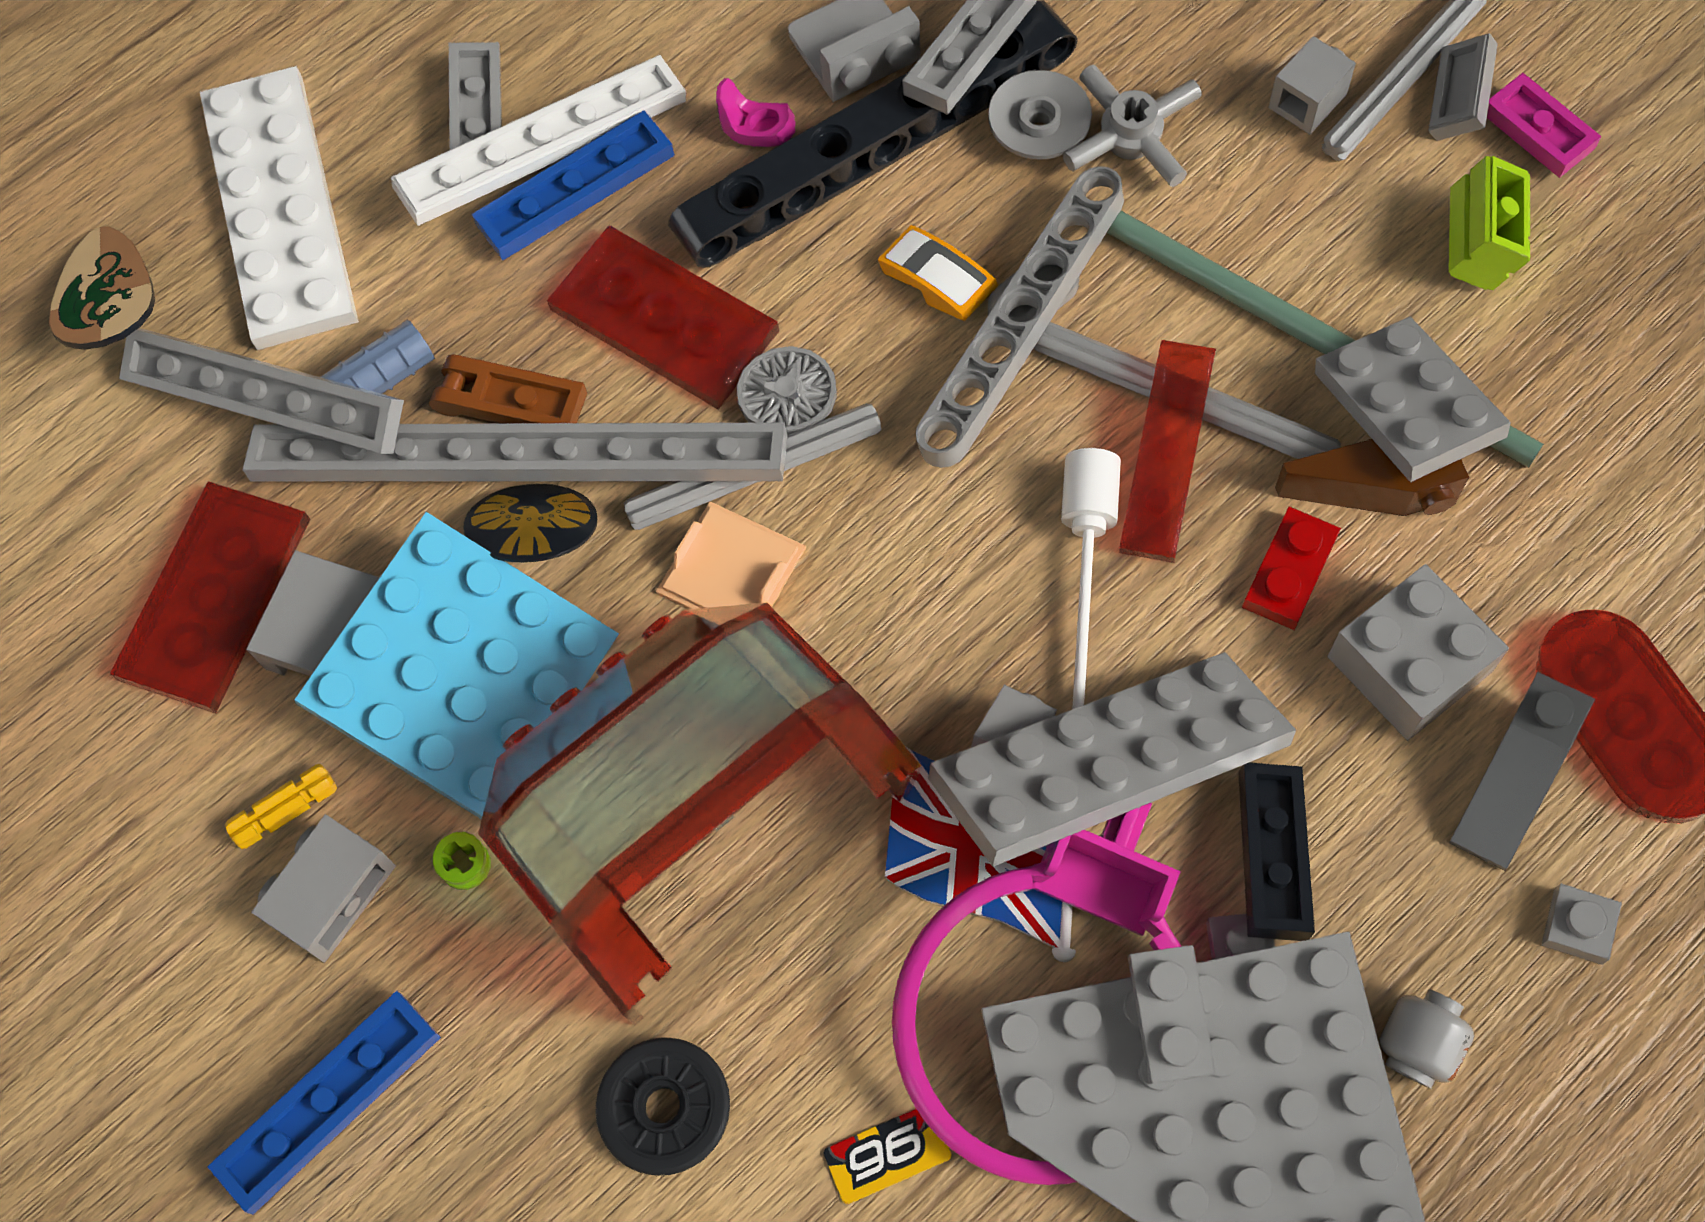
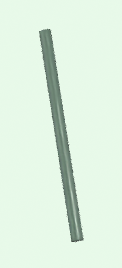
[1107,211,1544,468]

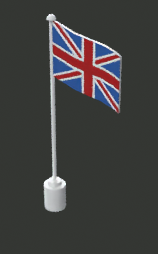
[885,448,1121,962]

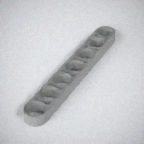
[916,166,1124,468]

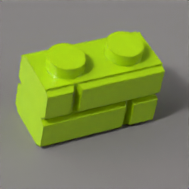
[1448,156,1530,290]

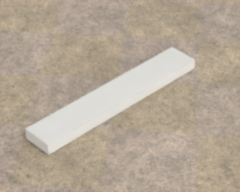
[391,55,686,226]

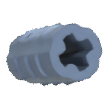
[320,319,435,394]

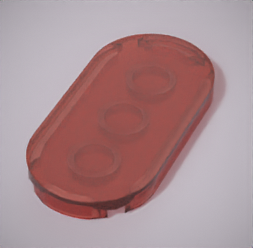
[1536,609,1705,824]

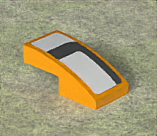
[877,225,998,321]

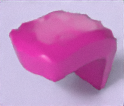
[716,78,796,147]

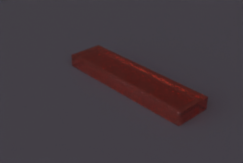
[1119,340,1216,563]

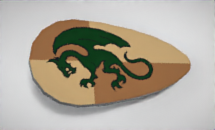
[49,226,155,350]

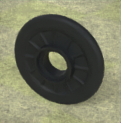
[595,1038,730,1176]

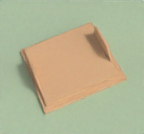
[656,501,806,639]

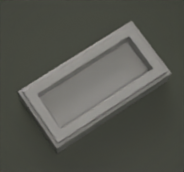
[1428,33,1498,141]

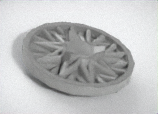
[737,346,837,435]

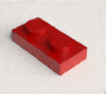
[1242,506,1341,631]

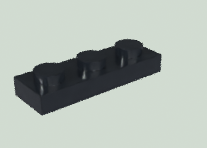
[1238,762,1315,941]

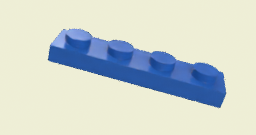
[472,110,675,261]
[207,991,441,1215]

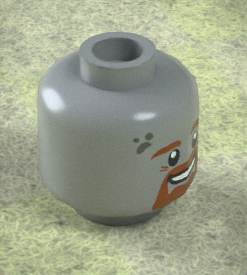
[1379,989,1474,1089]

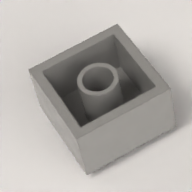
[1327,564,1509,741]

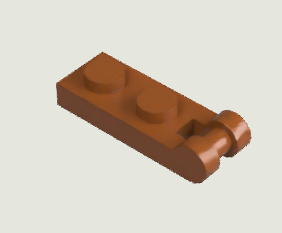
[429,354,587,424]

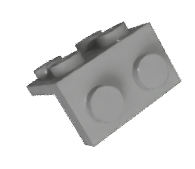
[788,0,920,102]

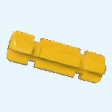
[225,764,337,849]

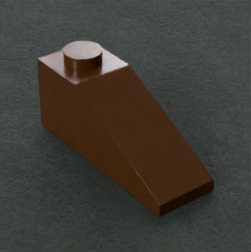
[1275,439,1469,516]

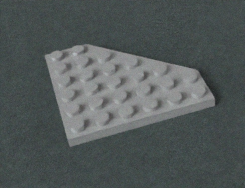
[981,932,1425,1222]

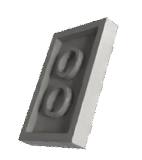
[1315,317,1511,482]

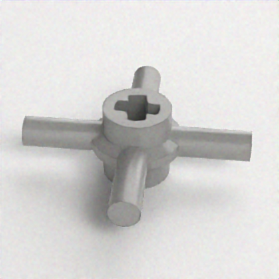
[1063,65,1202,187]

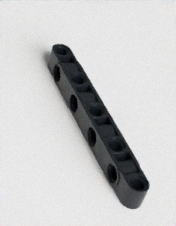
[668,0,1078,268]

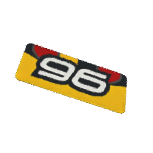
[824,1109,951,1204]

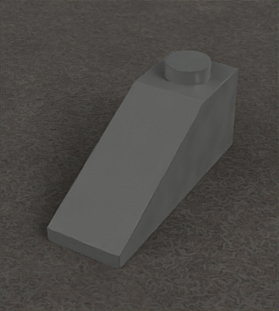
[1449,672,1595,871]

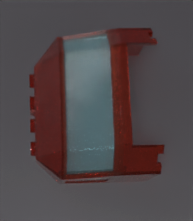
[478,602,922,1026]

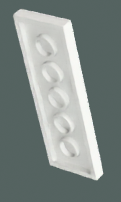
[200,66,358,350]

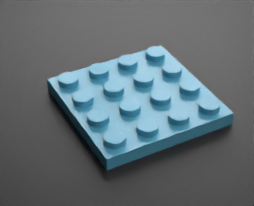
[295,512,619,827]

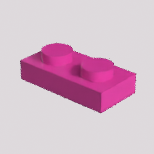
[1487,72,1602,178]

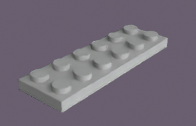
[928,652,1296,867]

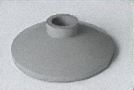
[989,70,1092,159]

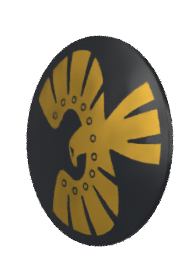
[463,484,598,563]

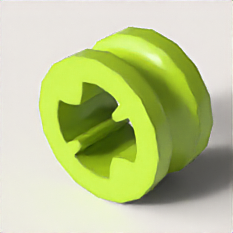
[433,832,491,890]

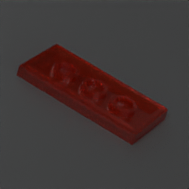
[547,225,779,410]
[110,481,311,714]

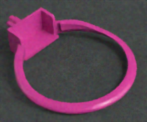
[892,803,1182,1185]

